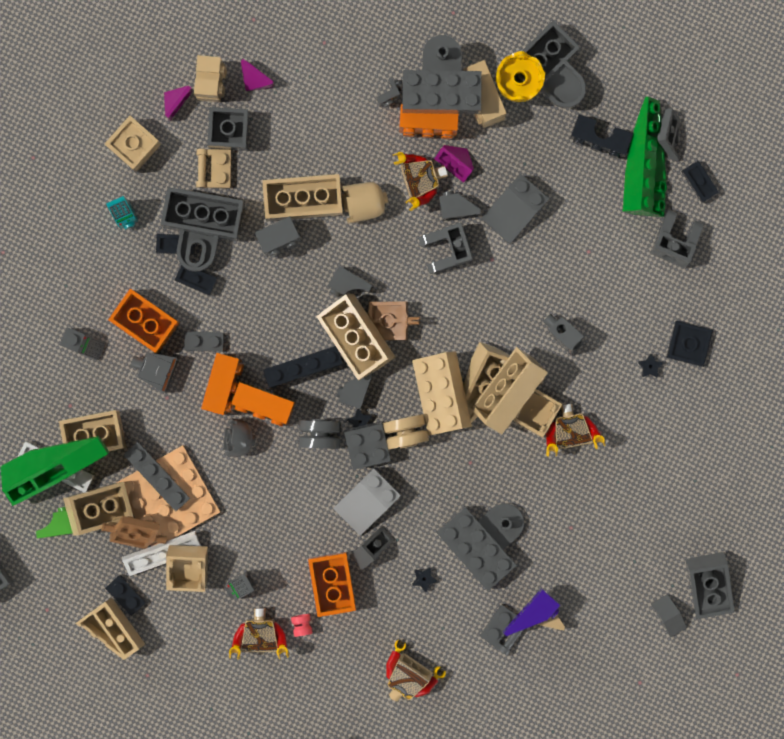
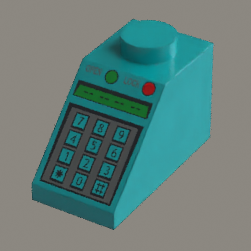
[106,196,138,230]

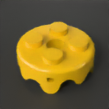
[495,51,545,102]

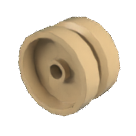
[382,414,429,449]

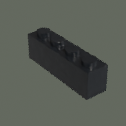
[263,346,343,388]

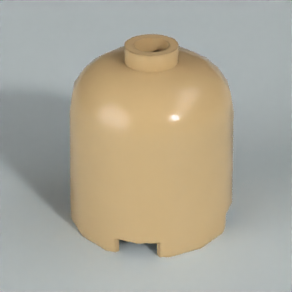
[341,182,388,224]

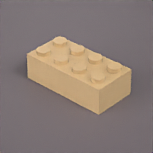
[262,174,343,221]
[471,347,548,434]
[412,351,472,436]

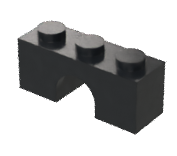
[569,114,633,159]

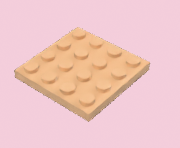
[117,445,221,547]

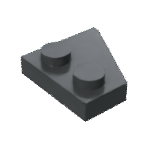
[658,108,680,161]

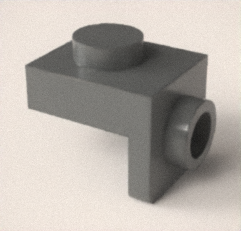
[376,77,402,107]

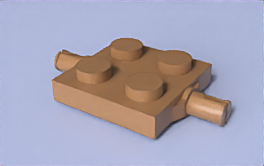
[368,301,420,340]
[101,516,167,549]

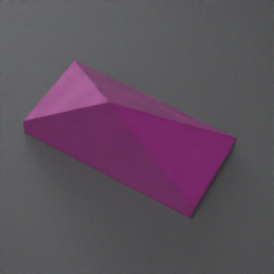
[241,59,274,91]
[164,85,193,121]
[434,145,474,183]

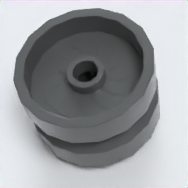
[298,419,341,449]

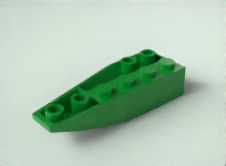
[622,96,667,217]
[1,436,109,506]

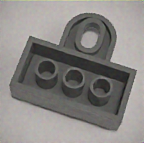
[160,187,245,272]

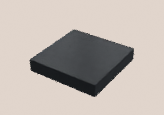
[666,321,713,367]

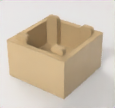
[105,116,161,172]
[512,389,562,438]
[166,545,208,592]

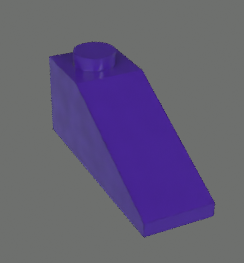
[503,588,560,636]

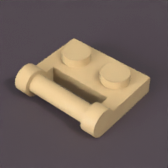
[196,149,231,189]

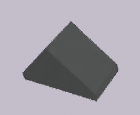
[651,594,687,637]

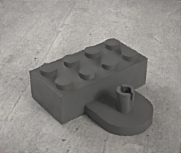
[514,20,586,108]
[402,35,481,114]
[436,503,524,591]

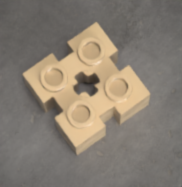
[194,55,227,102]

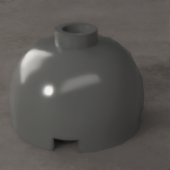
[223,418,256,457]

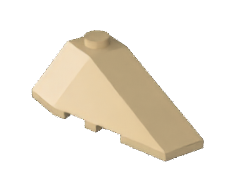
[463,342,510,423]

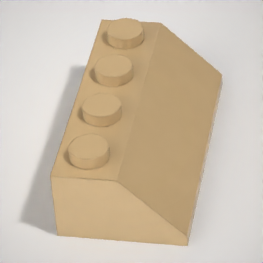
[316,294,395,380]

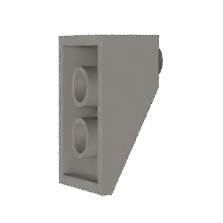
[333,468,401,535]

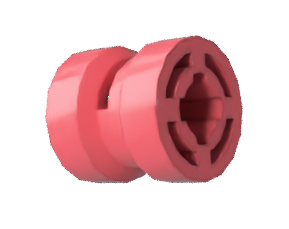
[291,614,313,637]

